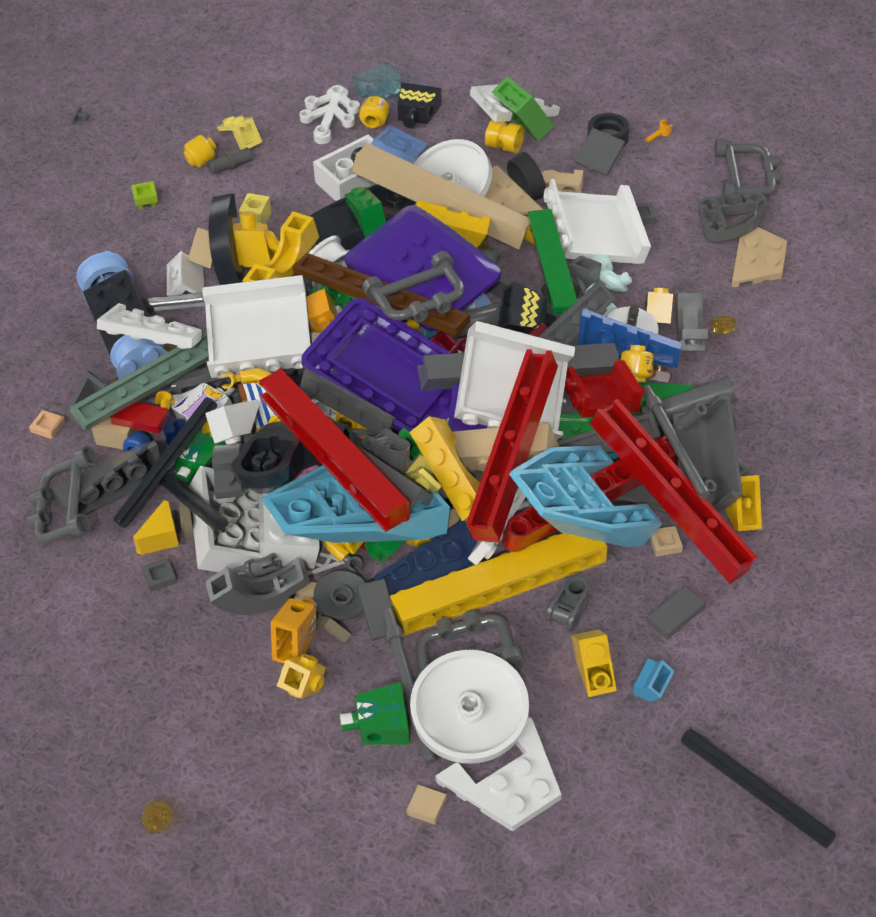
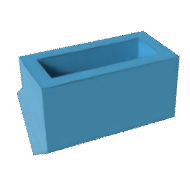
[633,658,675,702]

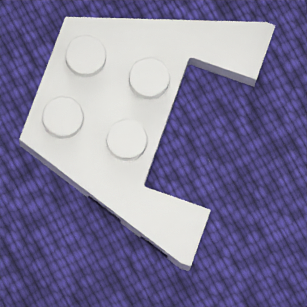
[470,84,560,122]
[435,717,561,831]

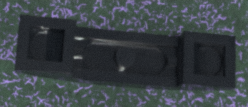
[208,193,244,285]

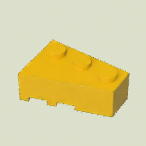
[414,200,491,248]

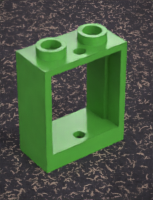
[492,76,554,142]

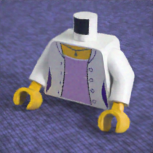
[155,380,235,437]

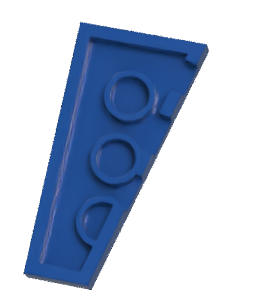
[578,309,681,368]

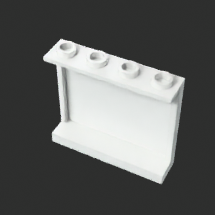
[544,179,651,264]
[202,275,311,378]
[454,321,575,440]

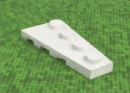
[97,303,202,349]

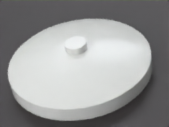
[414,139,492,197]
[410,650,529,764]

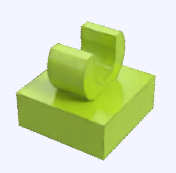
[131,181,158,209]

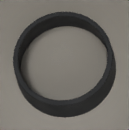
[507,151,546,200]

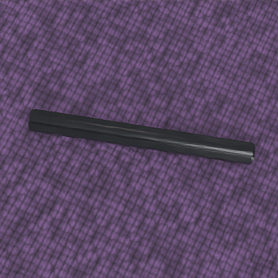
[113,397,218,528]
[160,472,229,533]
[681,729,836,848]

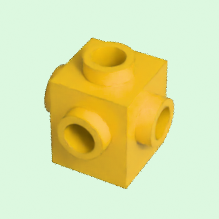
[277,654,326,699]

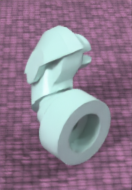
[590,254,632,292]

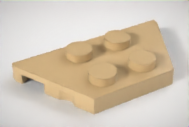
[484,165,543,215]
[731,227,787,287]

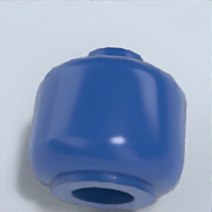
[123,431,151,452]

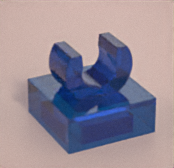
[163,413,186,446]

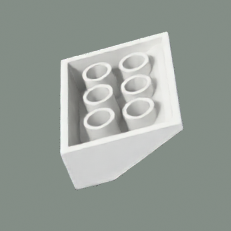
[189,466,260,572]

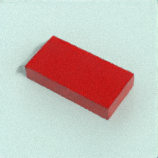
[110,402,169,434]

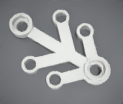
[299,85,360,144]

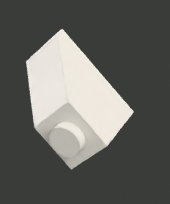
[205,399,260,444]

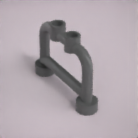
[714,139,781,196]
[362,251,464,323]
[27,446,96,544]
[415,610,524,681]

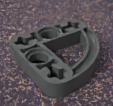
[698,192,766,242]

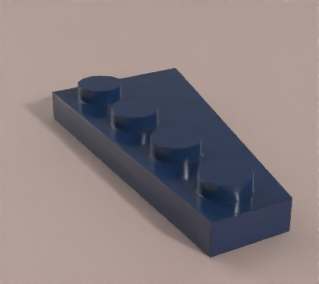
[373,520,484,597]

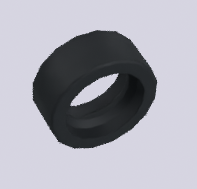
[587,113,629,147]

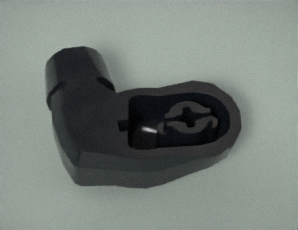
[231,422,351,494]

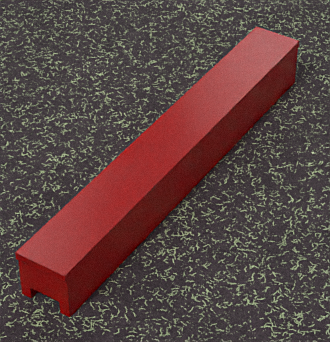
[466,349,558,543]
[259,368,409,532]
[589,399,757,584]

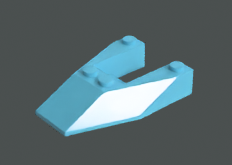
[509,445,663,548]
[262,458,450,543]

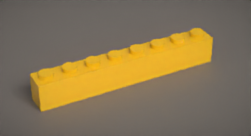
[390,533,607,636]

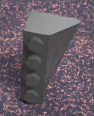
[52,441,160,517]

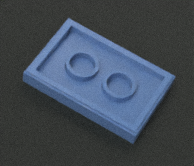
[371,125,428,164]

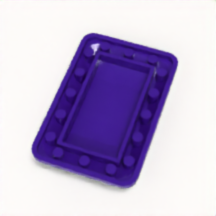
[344,205,501,331]
[301,298,452,432]

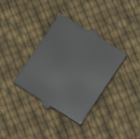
[574,128,625,176]

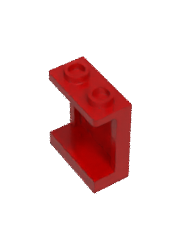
[564,360,644,418]

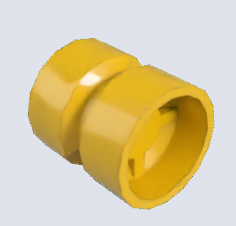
[485,120,524,154]

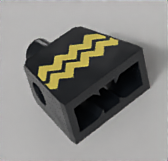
[397,82,442,128]
[498,281,556,334]

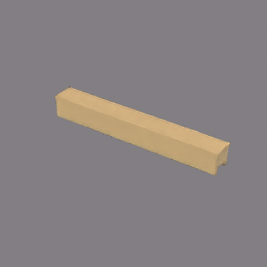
[351,143,530,250]

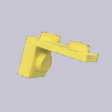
[217,115,262,150]
[401,454,441,493]

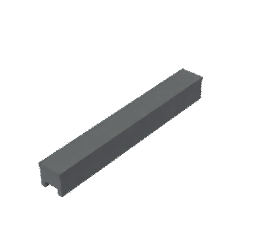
[417,343,619,391]

